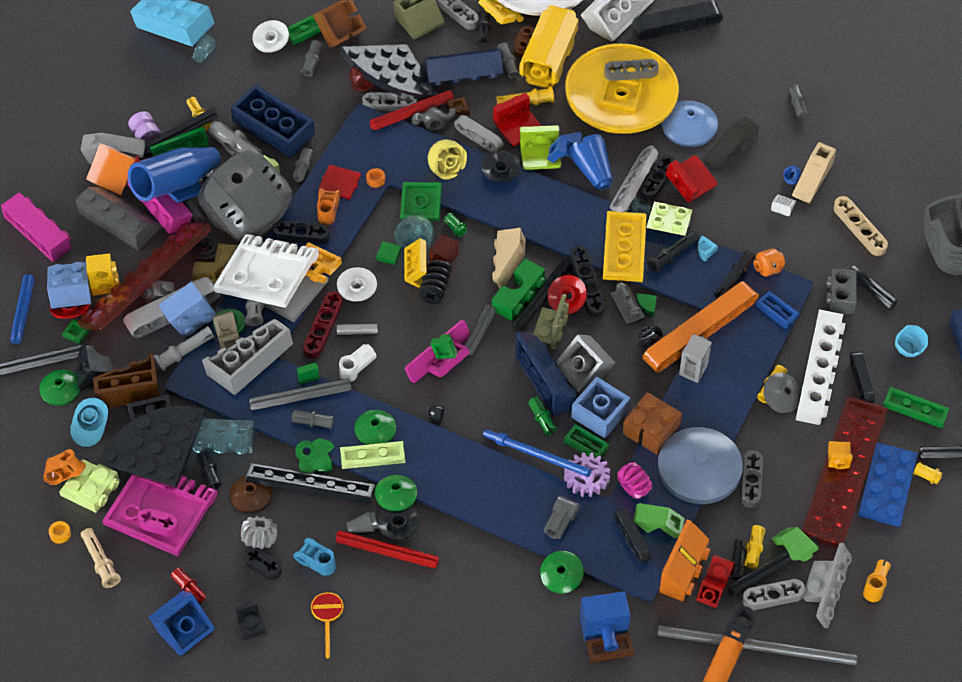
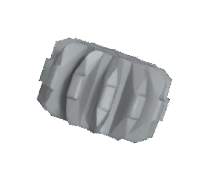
[241,516,277,550]

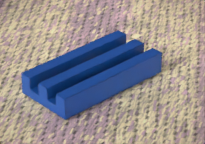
[755,291,800,329]

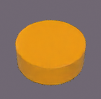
[49,521,71,544]

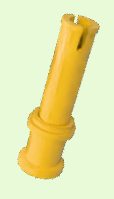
[496,86,554,106]

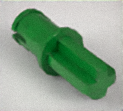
[528,397,557,436]

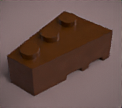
[93,353,160,408]

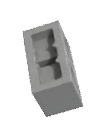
[679,334,712,383]

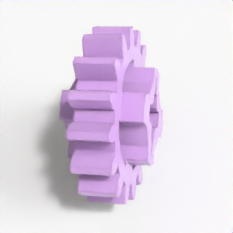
[564,452,610,497]

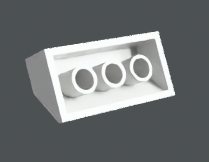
[581,0,654,42]

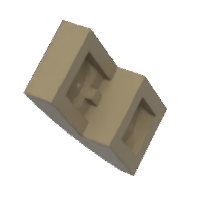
[212,311,240,349]

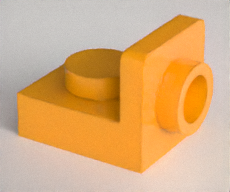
[828,441,852,469]

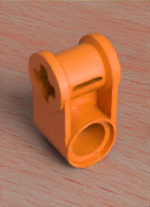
[317,188,340,226]
[43,449,86,485]

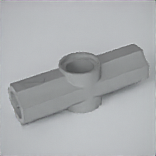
[209,121,262,155]

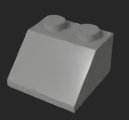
[556,335,615,393]

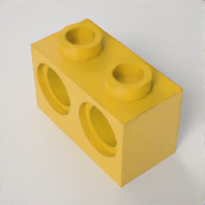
[86,254,120,296]

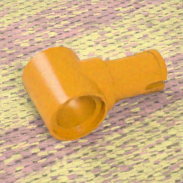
[863,560,891,602]

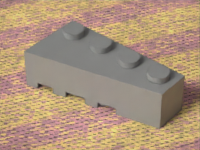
[202,319,293,395]

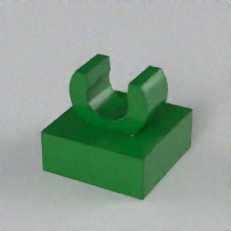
[430,334,458,359]

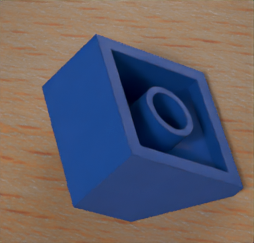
[148,591,215,656]

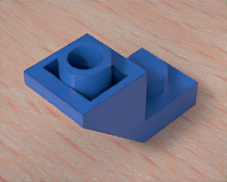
[547,132,582,163]

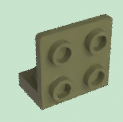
[533,294,569,349]

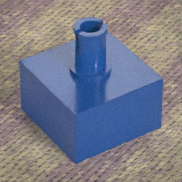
[580,591,630,652]

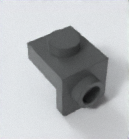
[143,279,175,305]

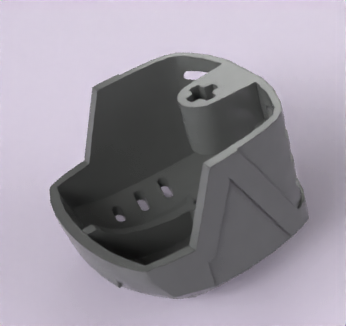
[198,150,292,242]
[923,194,962,276]

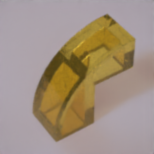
[192,244,238,283]

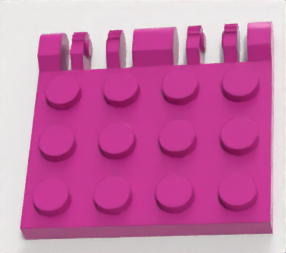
[103,476,218,557]

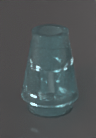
[192,34,216,63]

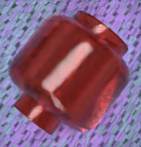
[349,67,374,92]

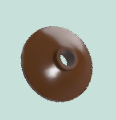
[230,476,272,513]

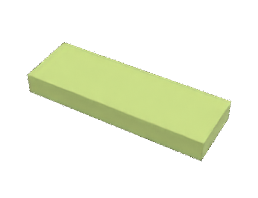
[340,441,405,469]

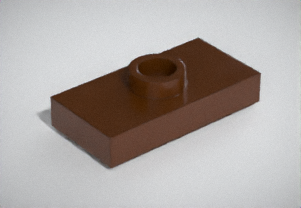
[586,632,634,664]

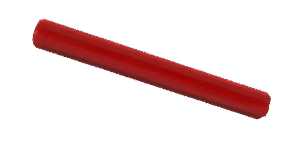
[370,90,454,130]
[335,530,439,568]

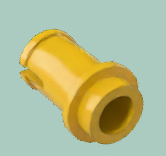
[913,462,943,484]

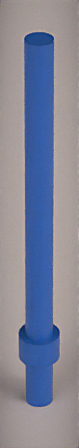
[483,429,592,477]

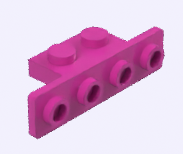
[405,320,470,383]

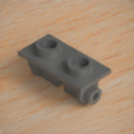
[610,282,645,324]

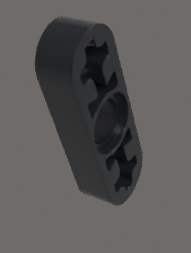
[640,155,675,201]
[273,220,330,244]
[849,351,875,405]
[614,507,651,564]

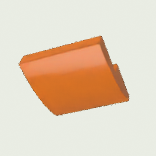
[87,143,136,195]

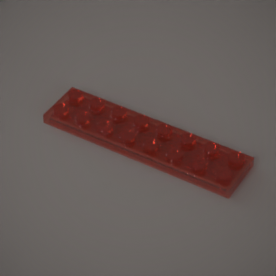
[77,222,212,330]
[802,396,888,548]

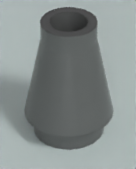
[346,511,378,534]

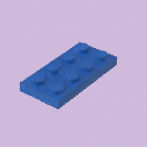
[858,442,918,527]

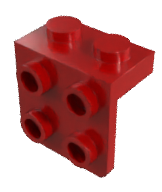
[493,93,541,146]
[665,156,717,203]

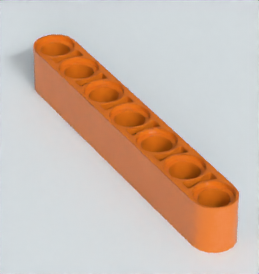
[642,281,759,373]

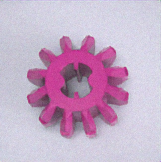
[617,462,652,499]

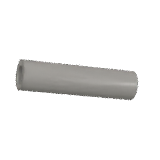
[337,324,378,335]

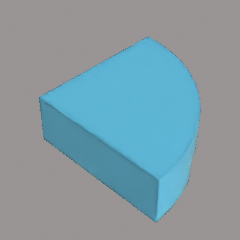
[698,235,718,262]

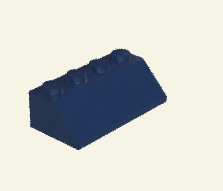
[423,49,503,85]
[515,332,577,418]

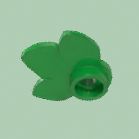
[295,438,334,474]

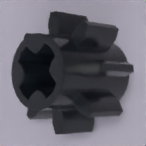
[638,323,663,348]

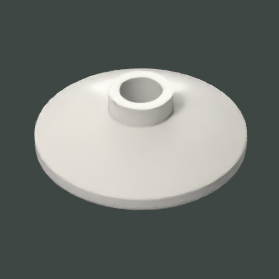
[252,20,289,53]
[337,267,377,301]

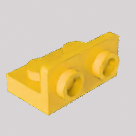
[404,238,427,288]

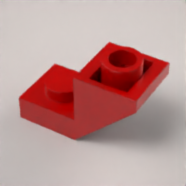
[696,555,735,608]

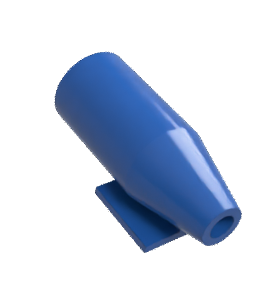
[128,147,221,203]

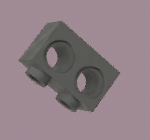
[826,269,856,314]

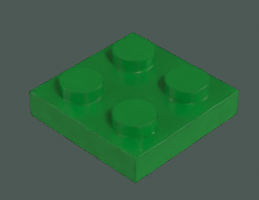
[400,182,442,221]

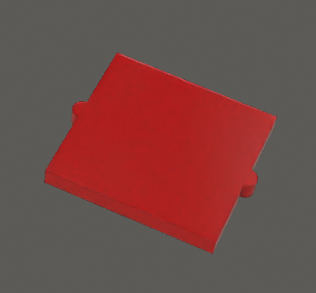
[318,165,361,199]

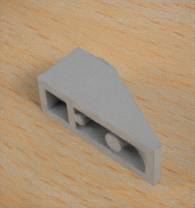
[81,133,146,164]

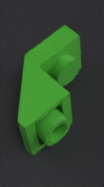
[633,503,685,538]
[772,527,818,562]

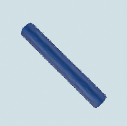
[10,274,34,344]

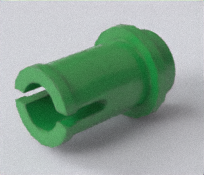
[443,213,467,237]

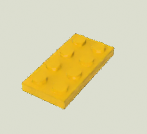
[603,211,646,282]

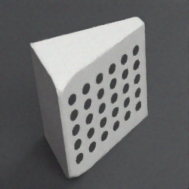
[771,195,796,216]

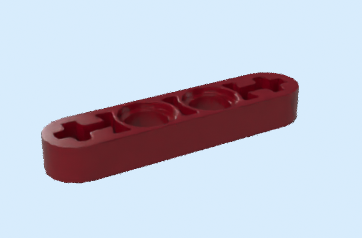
[303,291,343,359]

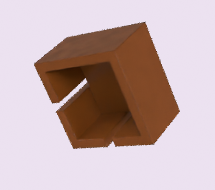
[313,0,367,48]
[623,392,682,455]

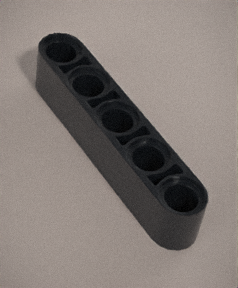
[632,1,723,40]

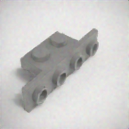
[802,543,851,628]

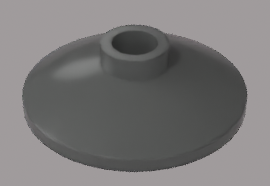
[764,373,801,413]

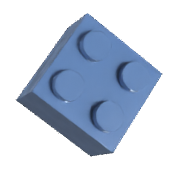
[47,262,92,309]
[159,281,217,339]
[571,377,630,439]

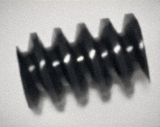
[419,260,452,304]

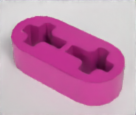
[138,508,178,536]

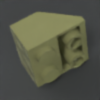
[393,0,445,39]

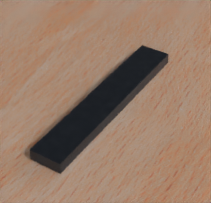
[246,463,375,504]

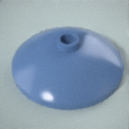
[661,101,718,147]

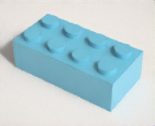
[130,0,214,46]

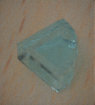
[630,198,652,215]

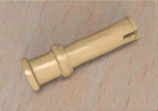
[81,528,121,588]

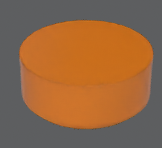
[366,168,386,188]

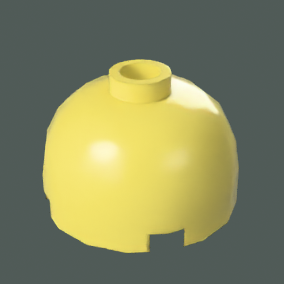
[428,139,467,179]

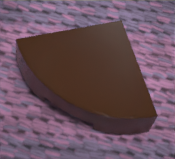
[446,97,470,115]

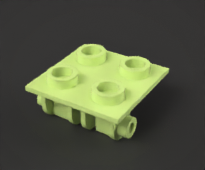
[647,202,692,236]

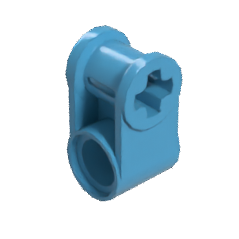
[294,538,336,576]

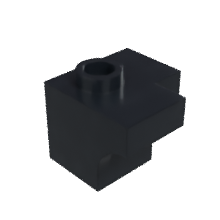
[75,345,112,389]

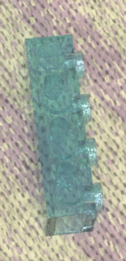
[192,419,255,454]

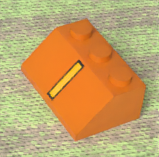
[659,519,711,602]

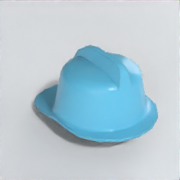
[70,398,108,447]

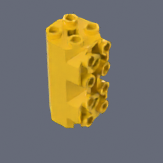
[520,5,578,88]

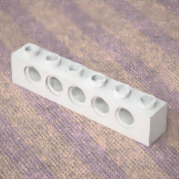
[796,309,846,425]

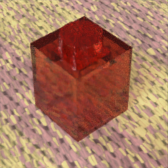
[429,234,459,265]

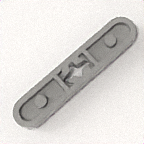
[610,146,658,212]

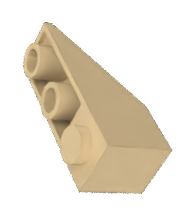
[792,142,836,204]
[492,228,526,289]

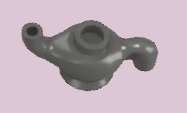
[412,107,456,132]

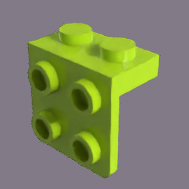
[520,125,561,170]

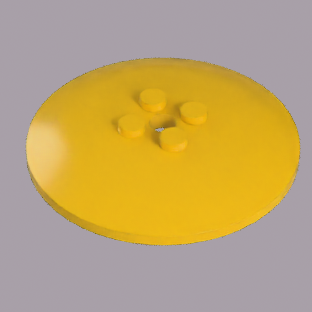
[565,44,679,134]

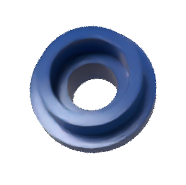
[783,166,802,185]

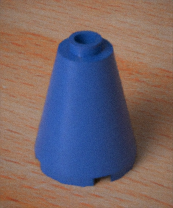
[568,134,613,190]

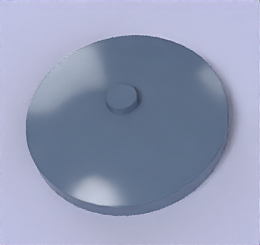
[658,427,743,504]

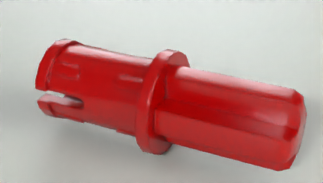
[171,567,206,604]

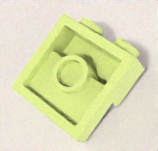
[59,460,119,513]

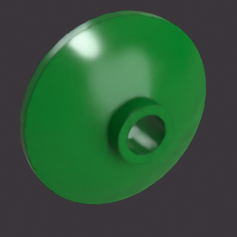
[39,370,81,406]
[355,410,396,445]
[375,475,417,511]
[540,551,584,594]

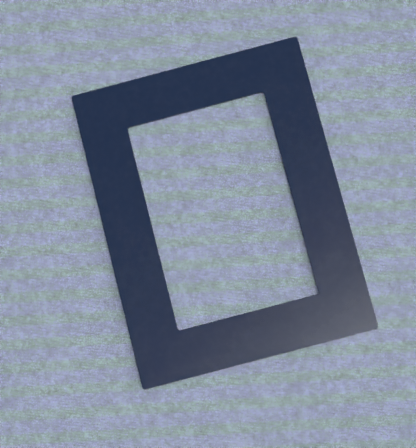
[164,104,813,602]

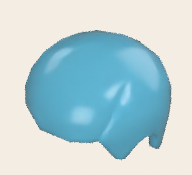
[895,325,928,358]

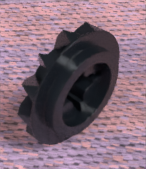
[189,234,221,262]

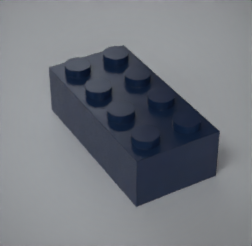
[231,84,315,158]

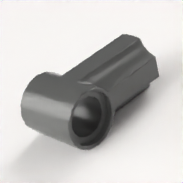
[544,495,580,539]

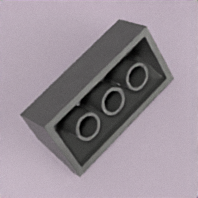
[76,187,162,250]

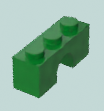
[492,259,546,321]

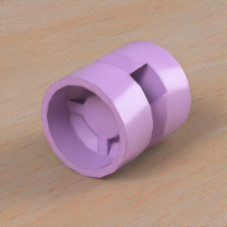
[128,111,161,142]

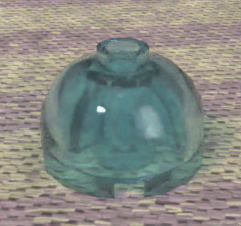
[394,214,435,251]

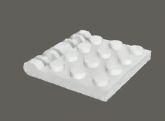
[214,234,319,308]

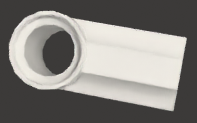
[339,344,376,382]

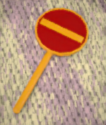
[311,592,344,659]

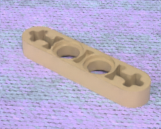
[833,196,888,256]

